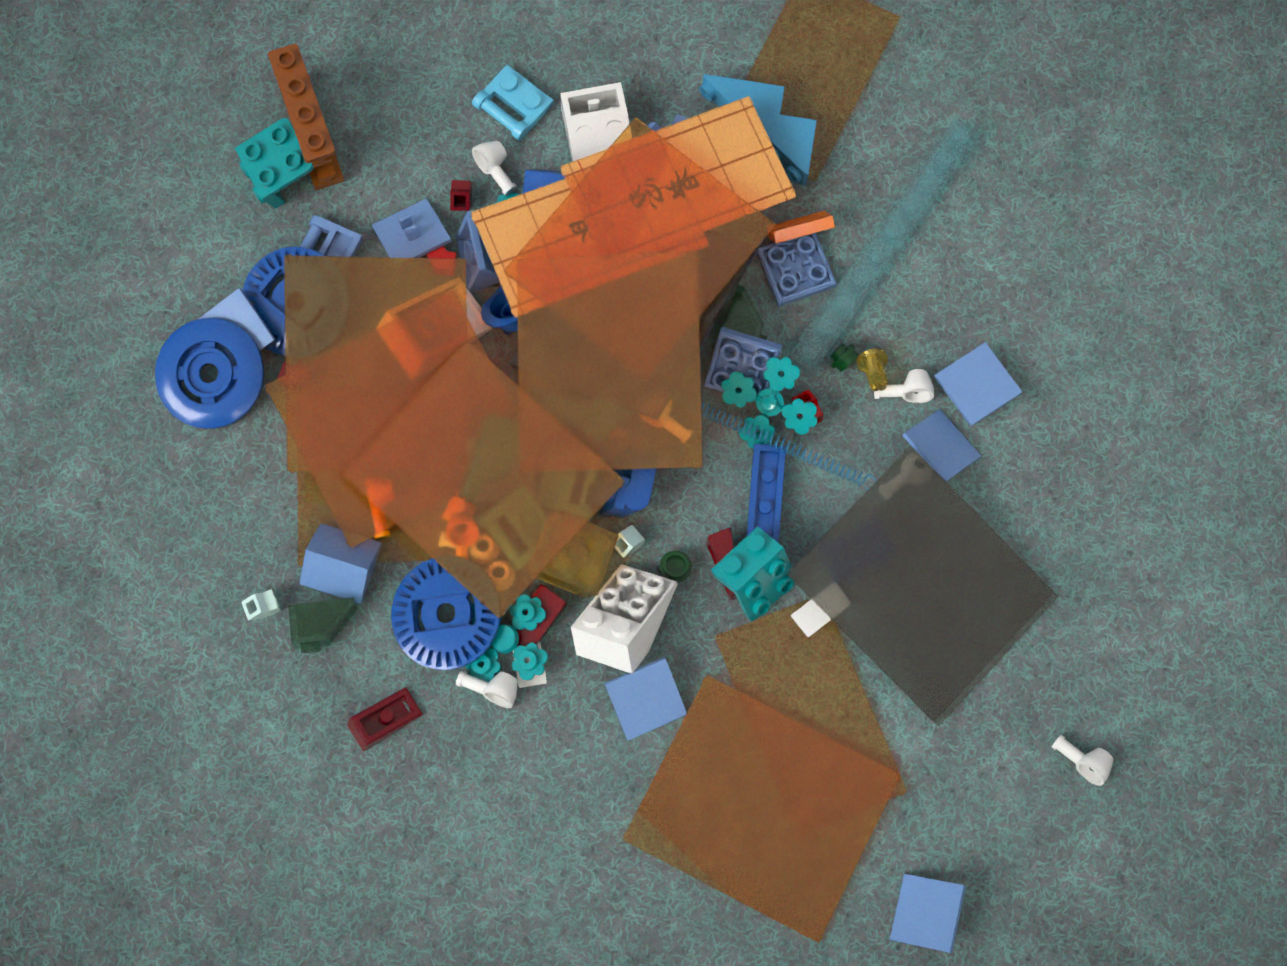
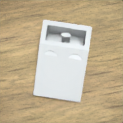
[560,82,632,164]
[571,564,677,674]

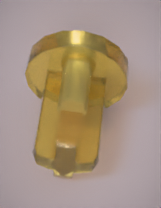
[856,348,888,391]

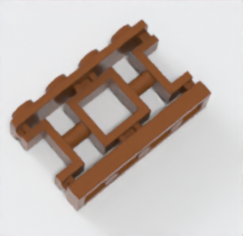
[268,43,345,191]

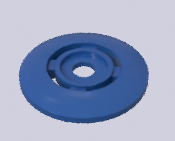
[242,247,350,357]
[155,318,264,429]
[391,556,501,670]

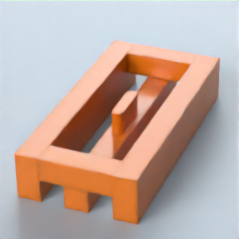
[766,210,835,243]

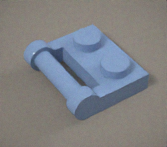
[300,215,363,276]

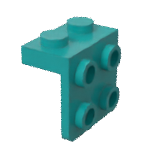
[234,118,314,209]
[711,526,797,622]

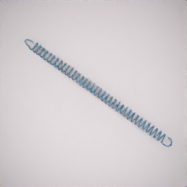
[658,385,877,490]

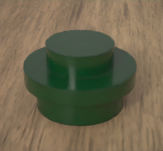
[830,343,859,372]
[659,551,692,583]

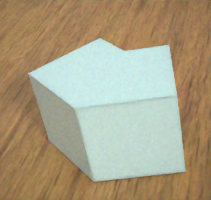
[611,525,645,558]
[241,589,281,620]

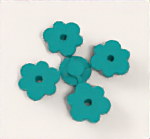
[721,356,818,449]
[465,594,548,682]

